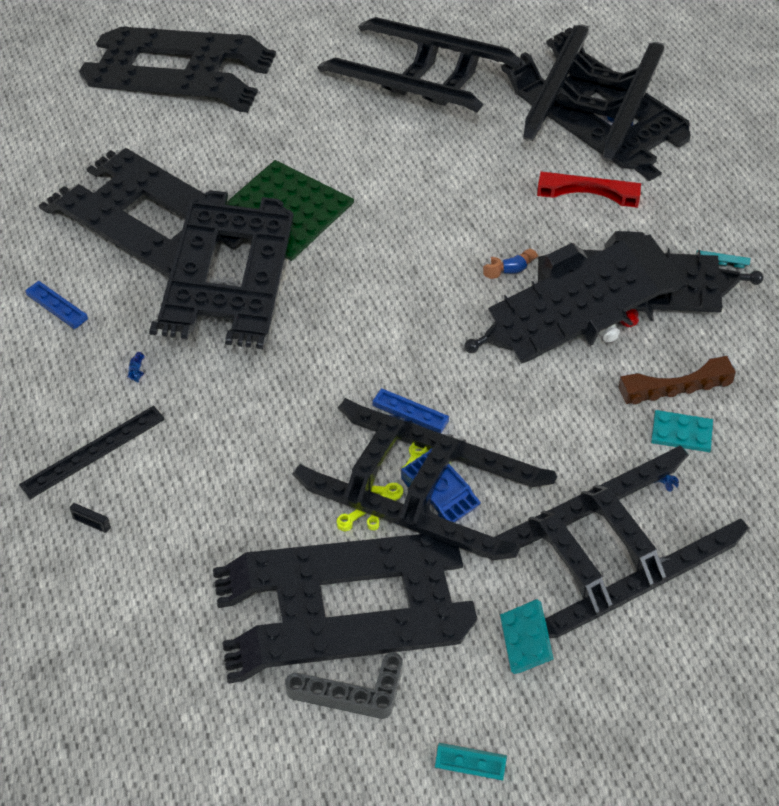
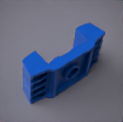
[401,449,481,523]

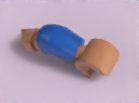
[483,248,538,279]

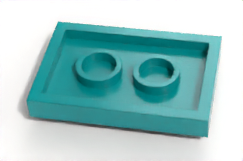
[651,410,713,453]
[500,599,554,674]

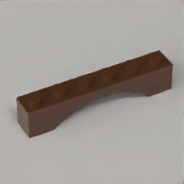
[618,356,736,404]

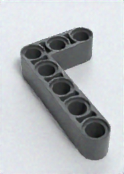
[285,652,403,719]

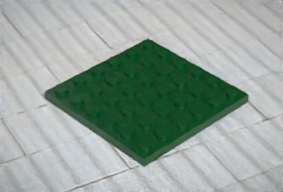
[226,160,354,261]

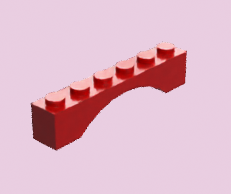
[537,171,641,208]

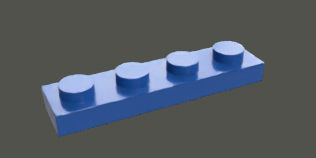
[25,281,88,330]
[372,388,449,433]

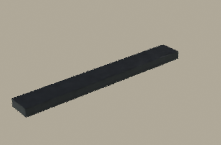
[19,405,165,499]

